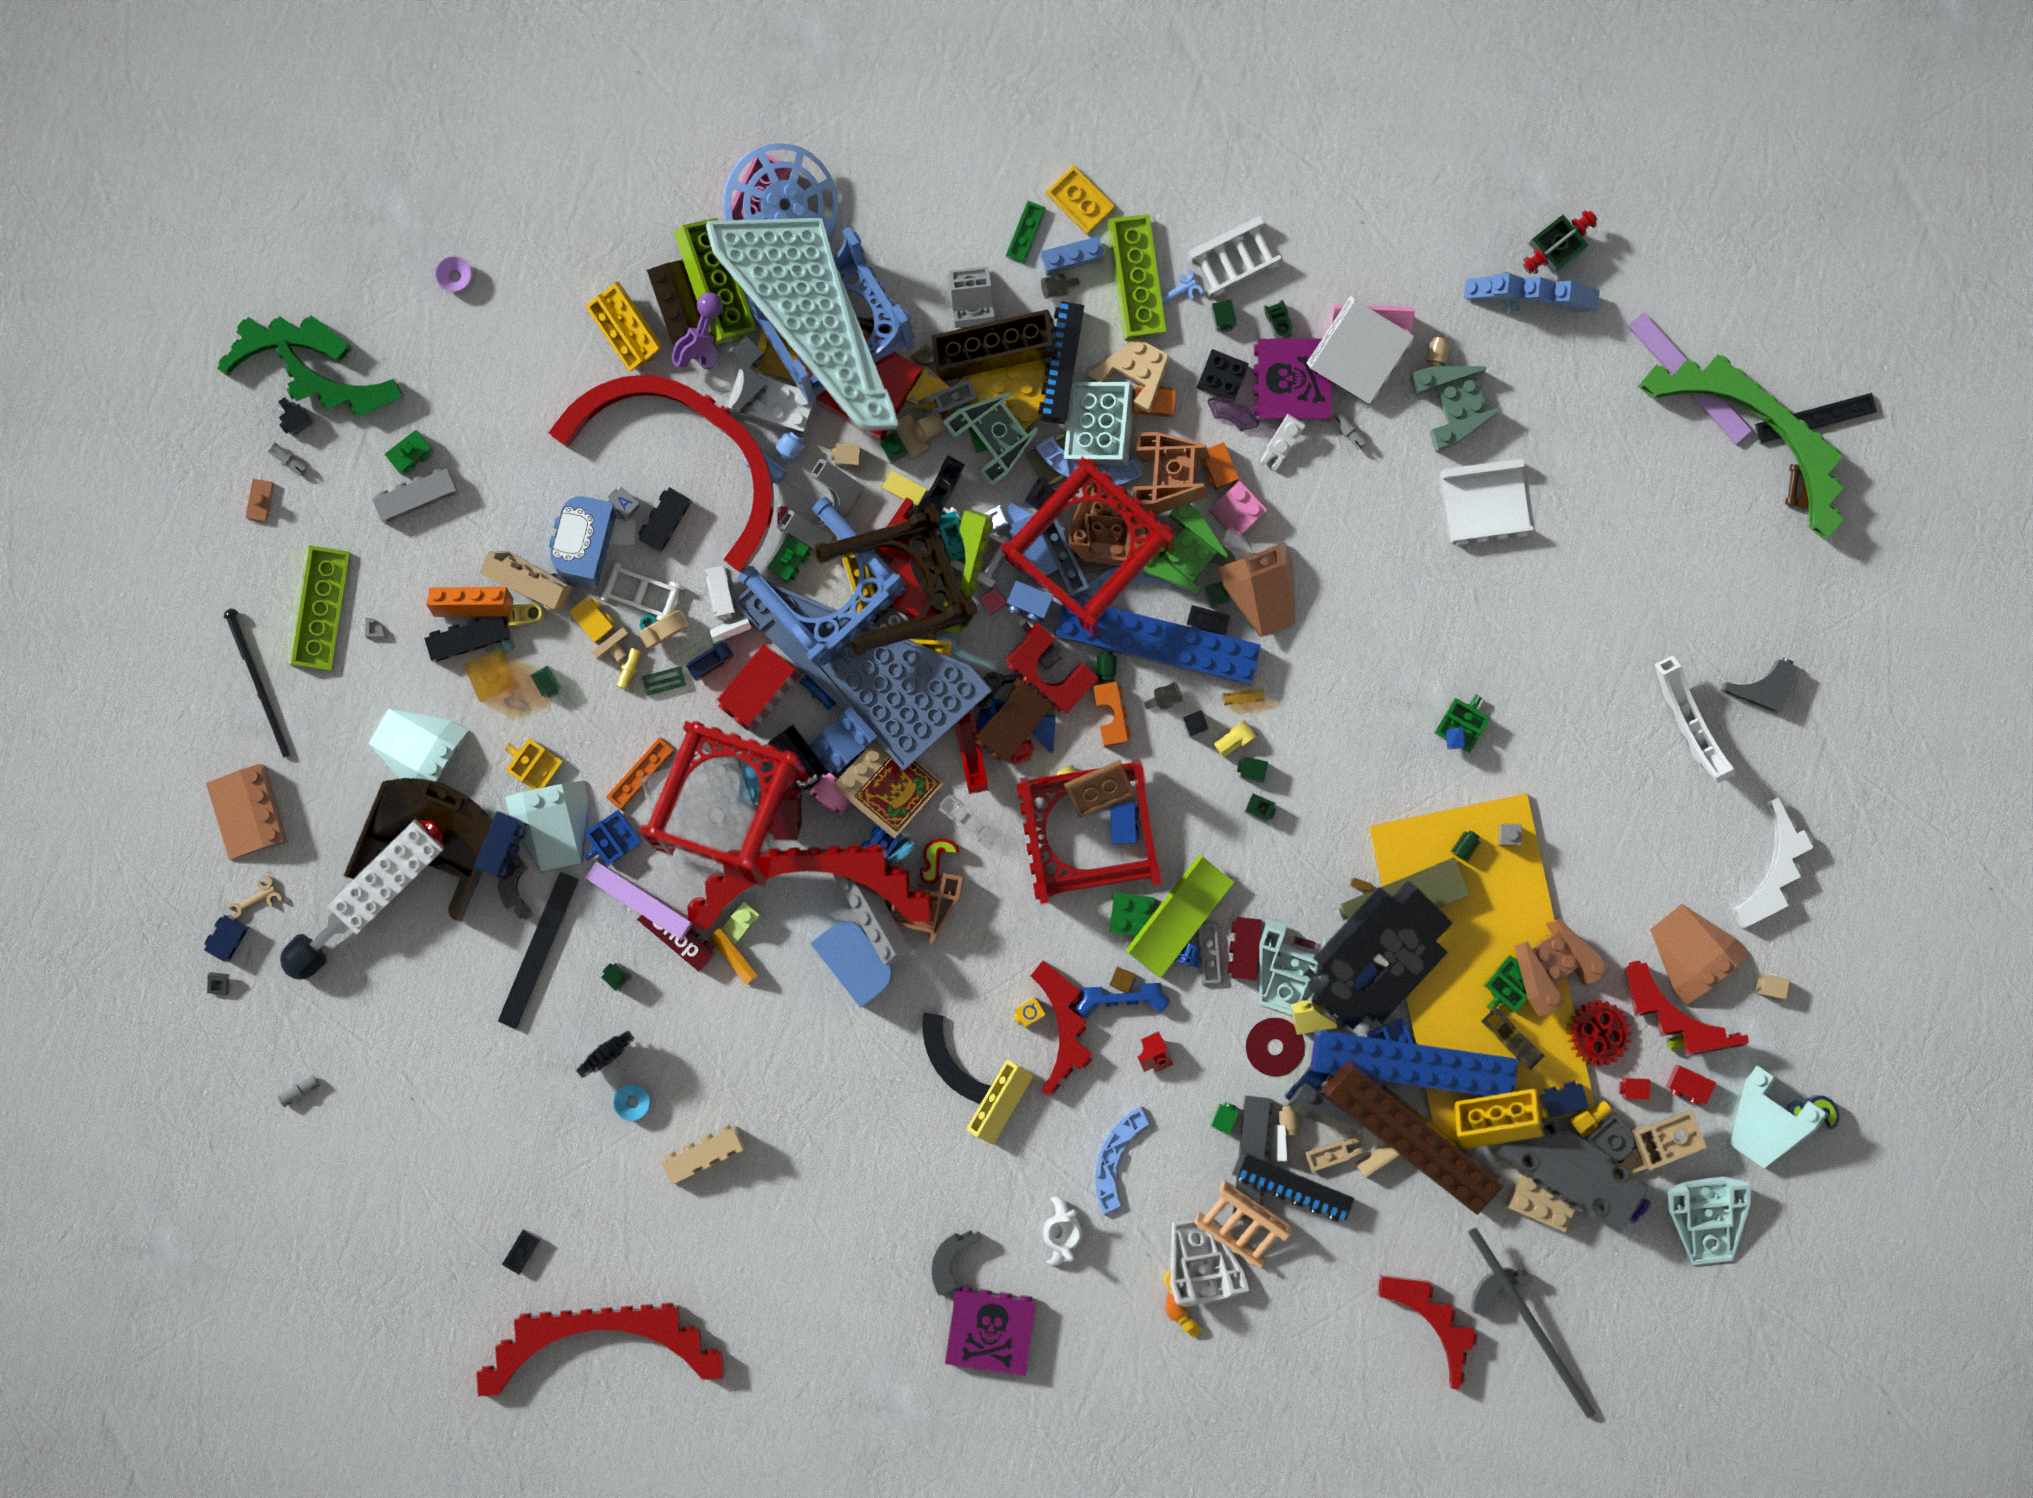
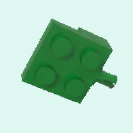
[1434,694,1490,753]
[1109,892,1155,936]
[1483,955,1528,1012]

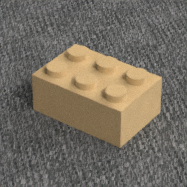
[1506,1173,1575,1232]

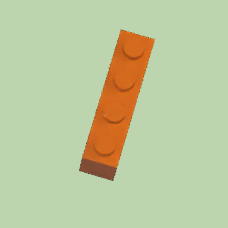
[426,587,514,617]

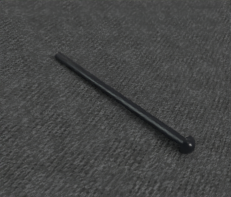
[224,608,291,758]

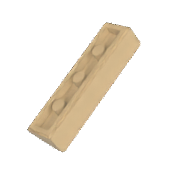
[1356,1143,1400,1178]

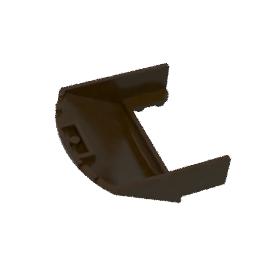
[344,778,493,922]

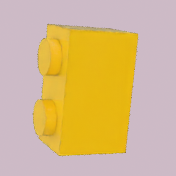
[569,596,615,644]

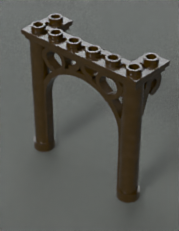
[815,503,977,656]

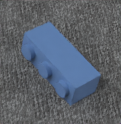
[1041,236,1104,275]

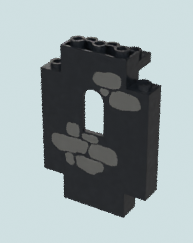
[1305,880,1453,1030]

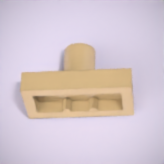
[592,627,630,662]

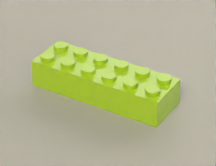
[674,218,757,345]

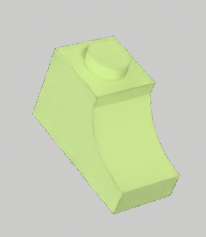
[721,902,761,945]

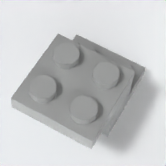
[949,267,995,328]

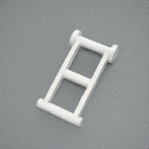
[600,562,685,620]

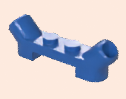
[1075,983,1170,1018]

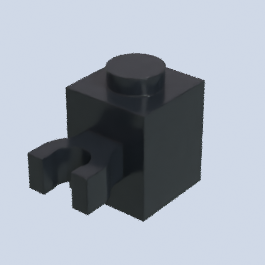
[278,397,313,436]

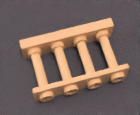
[1195,1180,1291,1269]

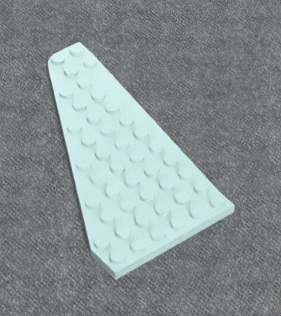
[706,218,898,430]

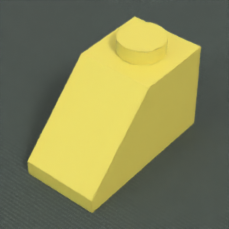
[1291,1001,1337,1035]

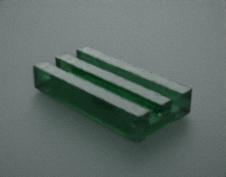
[642,666,686,696]

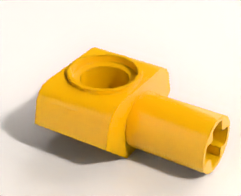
[1569,1100,1613,1139]

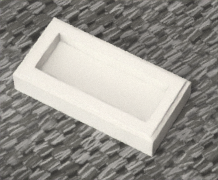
[710,616,751,643]

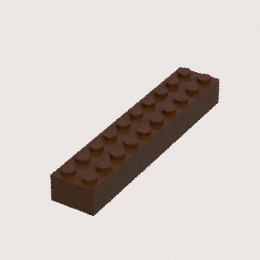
[1323,1058,1504,1215]

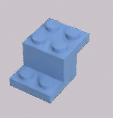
[809,706,877,777]

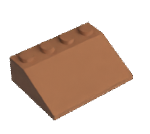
[206,764,288,860]

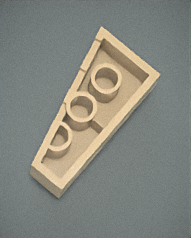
[479,550,573,611]
[661,1125,746,1185]

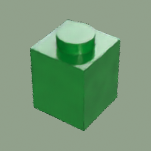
[1210,1101,1239,1135]

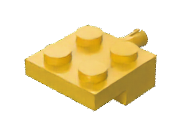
[505,738,563,790]

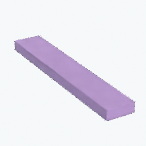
[585,861,693,940]

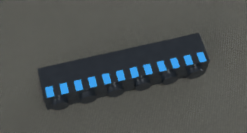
[1038,301,1085,425]
[1232,1152,1355,1222]

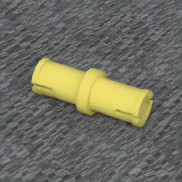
[616,648,642,690]

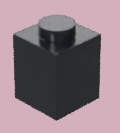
[1182,710,1209,737]

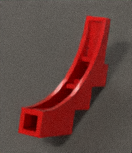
[1030,961,1093,1096]
[1378,1275,1477,1390]

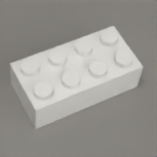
[727,369,817,435]

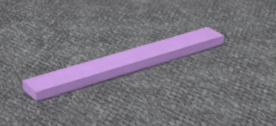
[1628,312,1752,445]

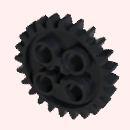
[576,1030,635,1078]

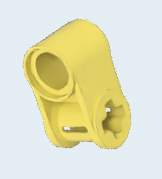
[507,604,545,627]

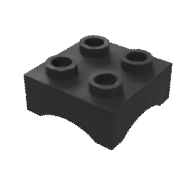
[1197,349,1249,403]

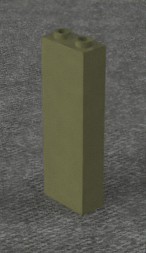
[1339,857,1470,921]

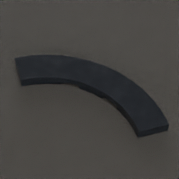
[922,1012,991,1104]

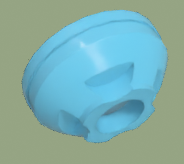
[613,1084,650,1121]

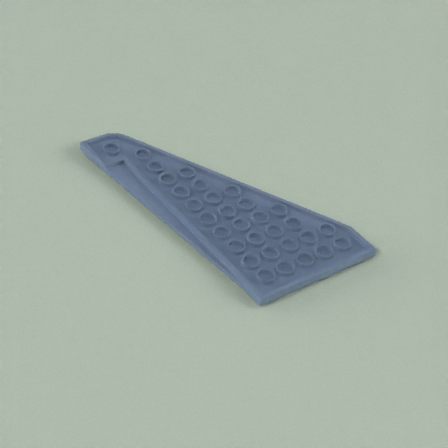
[733,581,993,771]

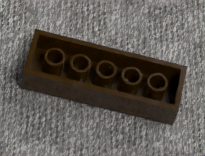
[932,309,1058,381]

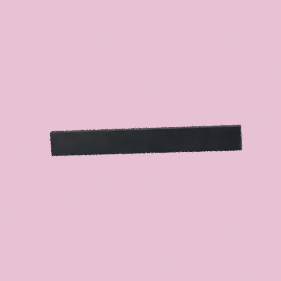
[498,872,580,1029]

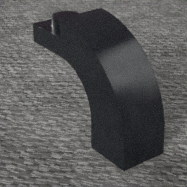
[916,455,965,514]

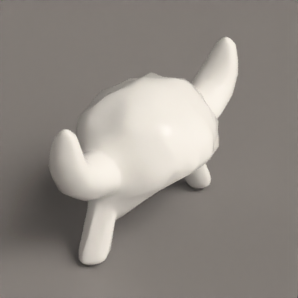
[1043,1197,1082,1266]

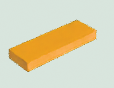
[709,928,757,985]

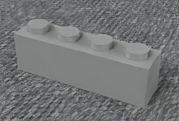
[372,467,459,524]

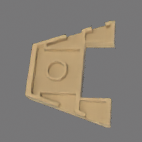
[1087,337,1170,413]

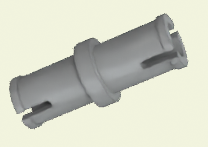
[1332,412,1367,450]
[268,442,308,477]
[278,1075,320,1107]

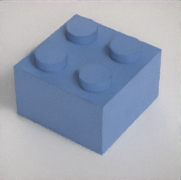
[1007,581,1053,623]

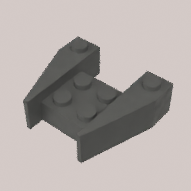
[1287,1074,1364,1135]

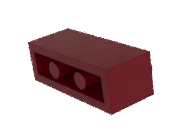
[1227,917,1261,980]

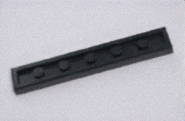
[1755,393,1877,444]

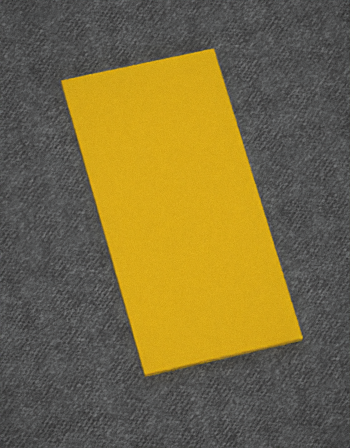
[1369,793,1595,1140]

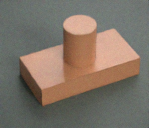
[245,479,274,522]

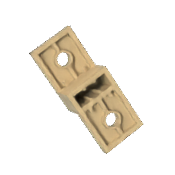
[1613,1109,1707,1180]

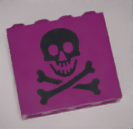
[1253,339,1331,421]
[945,1286,1036,1376]

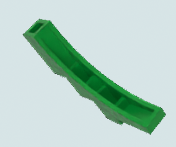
[217,315,352,376]
[276,340,404,417]

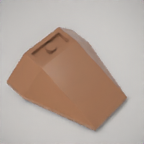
[1068,485,1147,566]
[1217,542,1295,637]

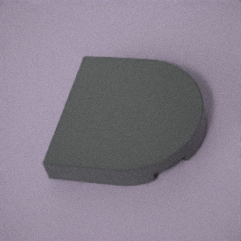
[1585,1113,1634,1162]

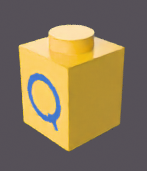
[1013,997,1046,1027]

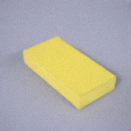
[882,470,927,507]

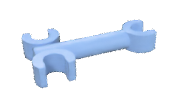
[1161,269,1203,304]

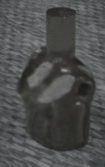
[1041,273,1079,299]
[1144,682,1183,710]

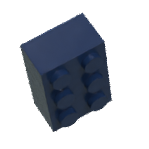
[474,811,528,880]

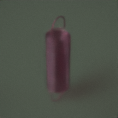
[1288,935,1321,950]

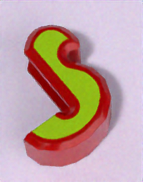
[920,838,960,884]

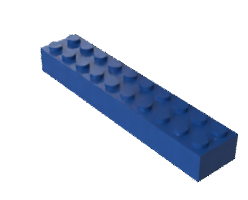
[1055,598,1261,685]
[1310,1029,1519,1096]

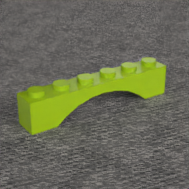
[940,509,994,634]

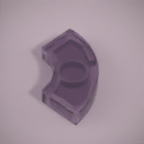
[1207,397,1259,431]

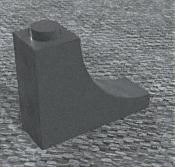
[1721,658,1798,713]

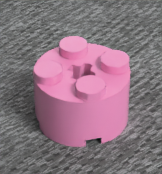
[808,773,851,818]

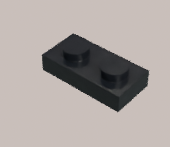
[1186,605,1231,635]
[502,1229,541,1275]

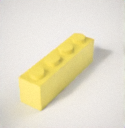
[966,1059,1034,1145]

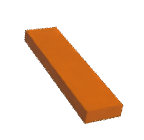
[606,737,675,811]

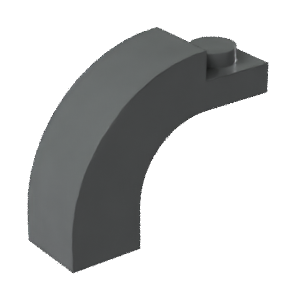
[931,1230,981,1296]

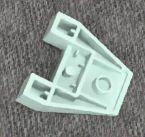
[1259,918,1330,1015]
[1730,1066,1828,1169]

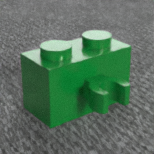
[385,430,434,476]
[767,534,811,583]

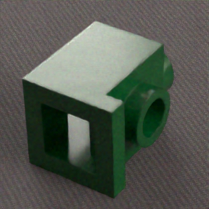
[1244,793,1277,822]

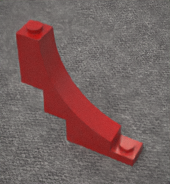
[874,497,939,633]
[1624,961,1749,1057]

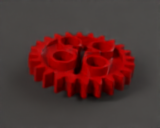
[1567,1000,1632,1066]

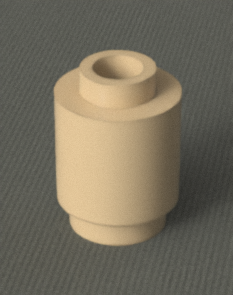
[1426,337,1450,366]
[1278,1106,1300,1135]

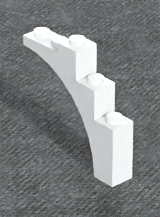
[1654,656,1736,784]
[1732,797,1813,928]

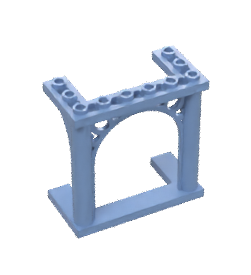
[745,227,915,405]

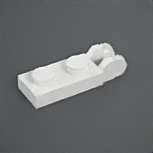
[1260,414,1305,471]

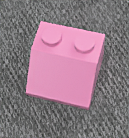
[1209,481,1267,540]

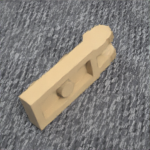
[1305,1136,1364,1172]

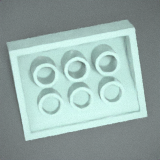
[1064,382,1135,467]

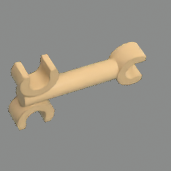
[227,876,283,918]

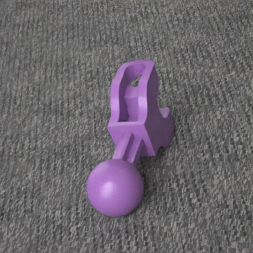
[672,293,723,369]

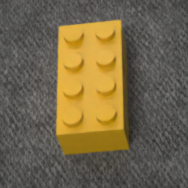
[1455,1089,1543,1149]

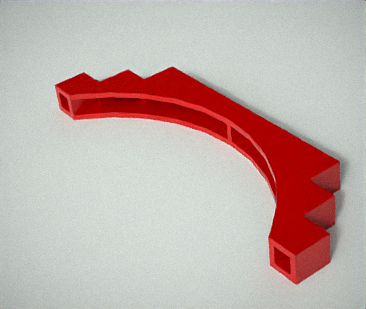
[687,844,932,929]
[476,1302,724,1397]

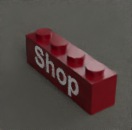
[637,901,716,972]

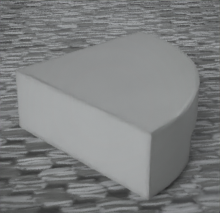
[365,618,387,638]

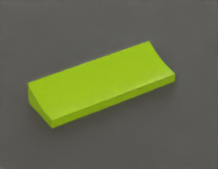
[1107,214,1167,340]
[289,545,350,671]
[1125,854,1234,978]

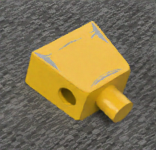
[906,367,954,413]

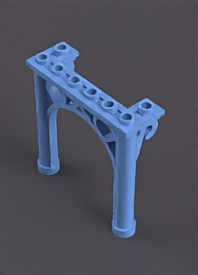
[738,497,908,667]

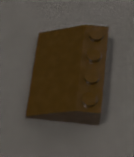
[647,259,701,347]

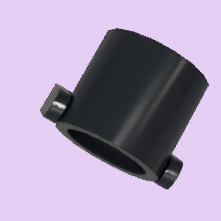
[1023,477,1055,510]

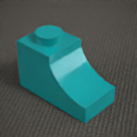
[938,511,965,561]

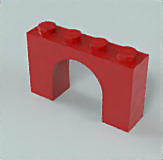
[1005,623,1099,714]

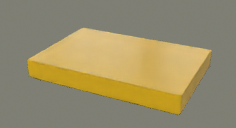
[1045,165,1116,235]

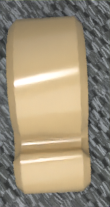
[639,610,690,649]

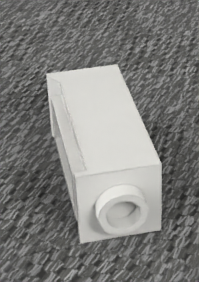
[704,565,736,621]

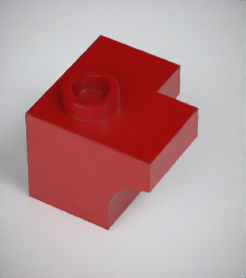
[1137,1031,1173,1072]

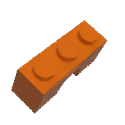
[1093,682,1131,747]

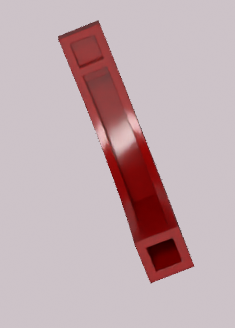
[955,709,989,794]

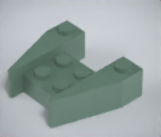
[1410,366,1501,452]
[943,391,1038,487]

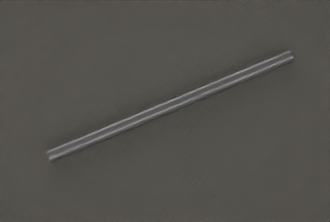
[1468,1227,1596,1418]

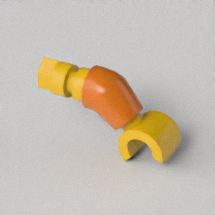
[1163,1270,1203,1338]

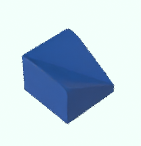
[1446,727,1465,750]

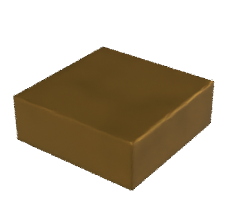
[1350,878,1372,892]
[1109,967,1136,993]

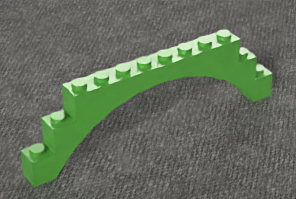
[1637,354,1844,540]

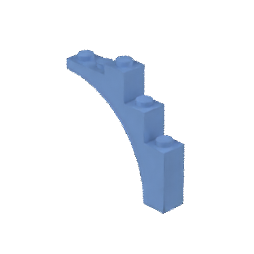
[1464,273,1600,312]

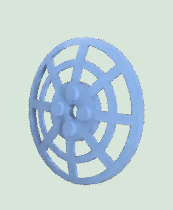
[723,143,838,239]

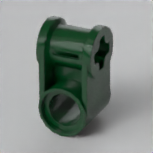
[1263,300,1292,339]

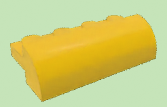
[585,281,663,372]

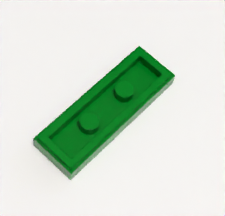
[1006,201,1046,264]

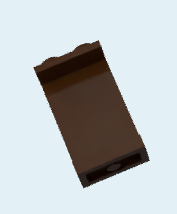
[973,678,1053,762]

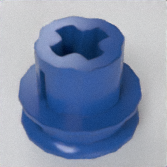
[1175,943,1202,969]

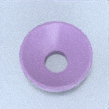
[435,256,472,293]

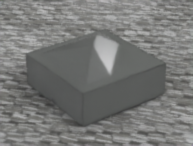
[207,972,229,995]

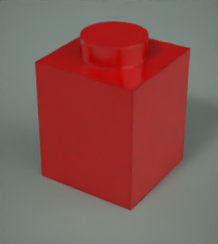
[1619,1077,1650,1100]

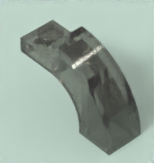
[498,855,534,920]
[1481,1007,1545,1071]

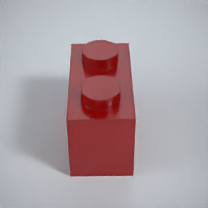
[1666,1065,1717,1106]

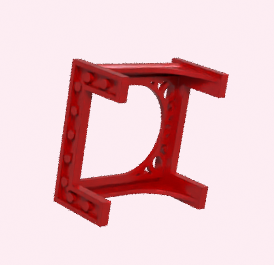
[1000,456,1175,637]
[639,721,810,887]
[1016,759,1162,904]

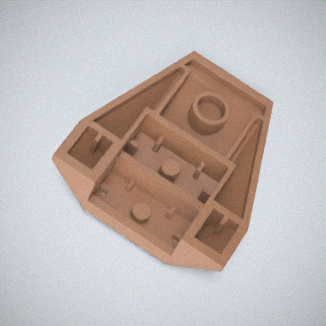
[1650,904,1749,1005]

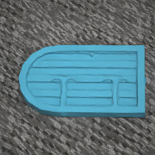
[887,836,916,864]

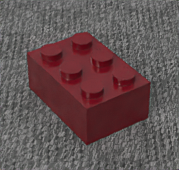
[769,788,802,841]

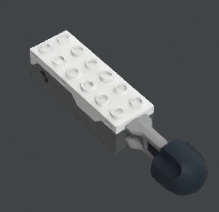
[280,816,446,980]

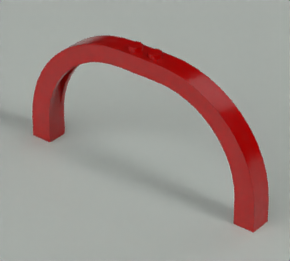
[548,375,774,573]

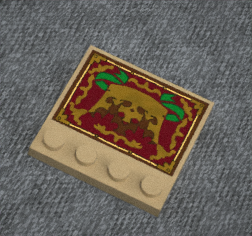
[833,740,944,839]

